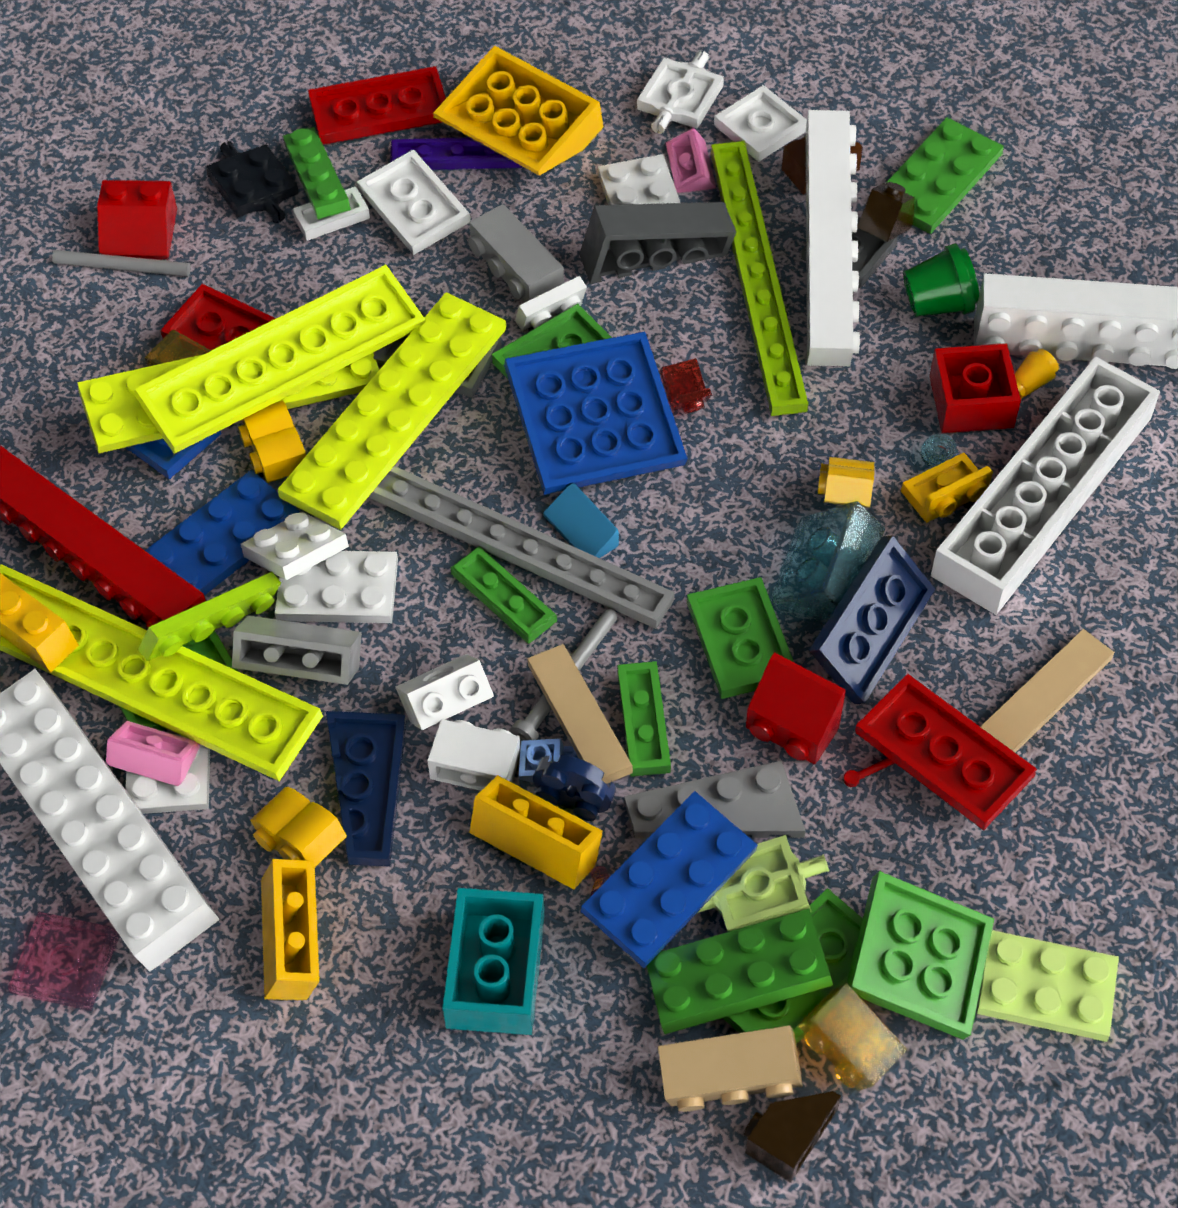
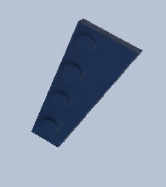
[326,711,407,867]

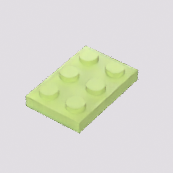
[977,930,1119,1042]

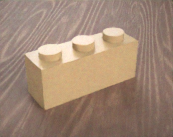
[658,1025,803,1112]

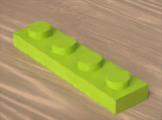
[138,572,281,661]

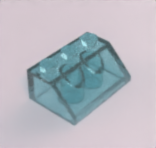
[770,501,885,626]

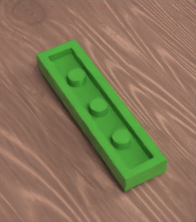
[282,127,351,219]

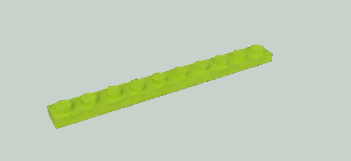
[711,141,808,416]

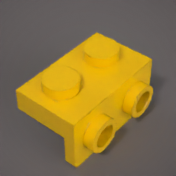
[901,452,993,523]

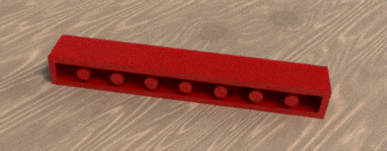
[0,445,206,628]

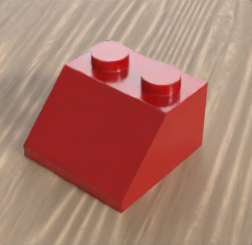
[97,180,177,260]
[746,652,846,765]

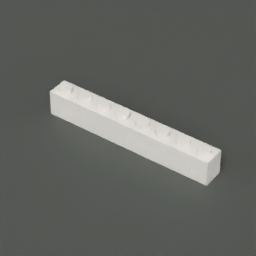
[806,110,860,366]

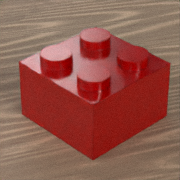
[929,343,1021,433]

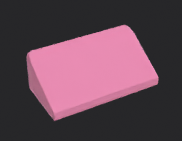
[665,128,716,193]
[106,721,200,786]

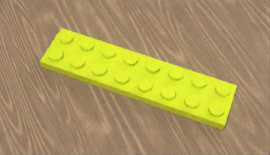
[135,265,426,454]
[277,292,506,530]
[78,353,379,454]

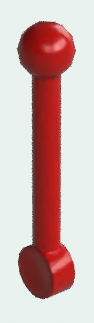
[844,758,895,787]

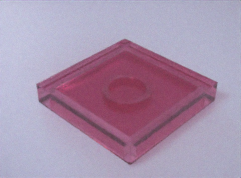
[8,911,120,1011]

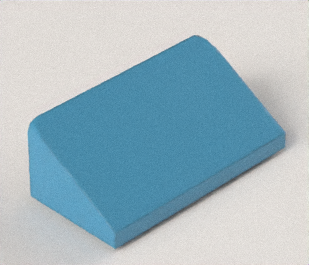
[543,483,619,558]

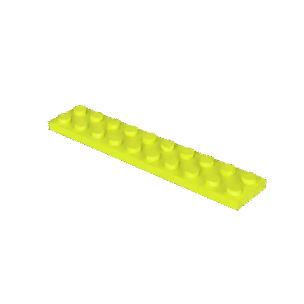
[0,564,323,781]

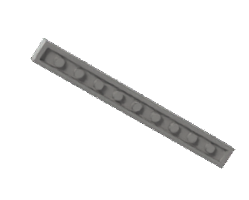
[368,466,675,629]

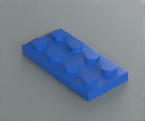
[145,470,301,595]
[581,791,758,968]

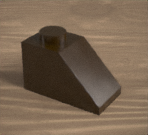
[857,182,915,242]
[743,1091,841,1183]

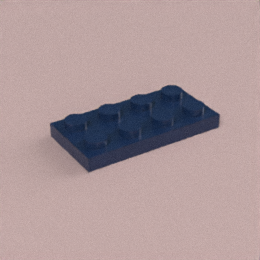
[809,535,935,704]

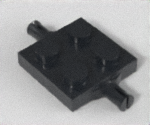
[206,141,298,223]

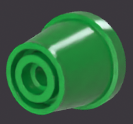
[903,243,980,317]

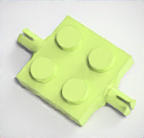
[697,835,829,932]

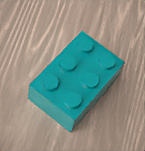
[442,888,545,1035]

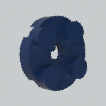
[533,755,616,821]

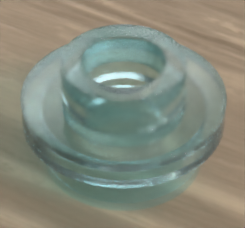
[920,434,958,468]

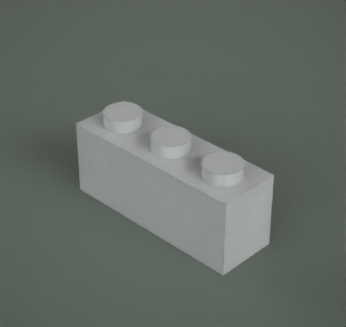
[468,204,564,302]
[232,615,362,685]

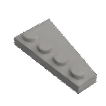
[624,760,806,838]

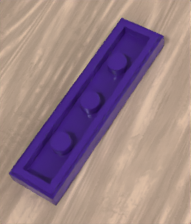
[390,137,524,170]

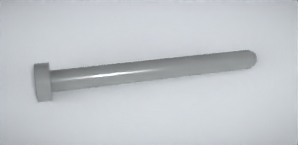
[510,609,617,742]

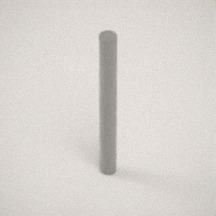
[52,250,191,277]

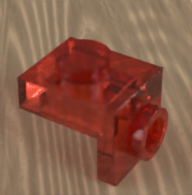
[660,358,712,414]

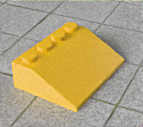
[433,45,604,176]

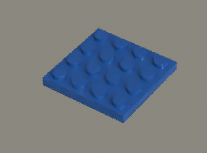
[504,332,688,495]

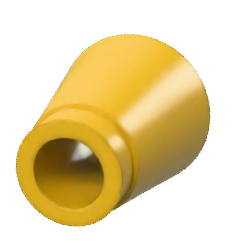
[1014,349,1059,399]

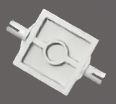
[637,50,724,134]

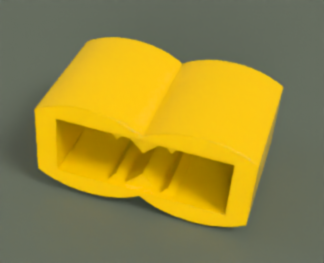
[238,400,306,483]
[817,457,875,508]
[250,786,347,867]

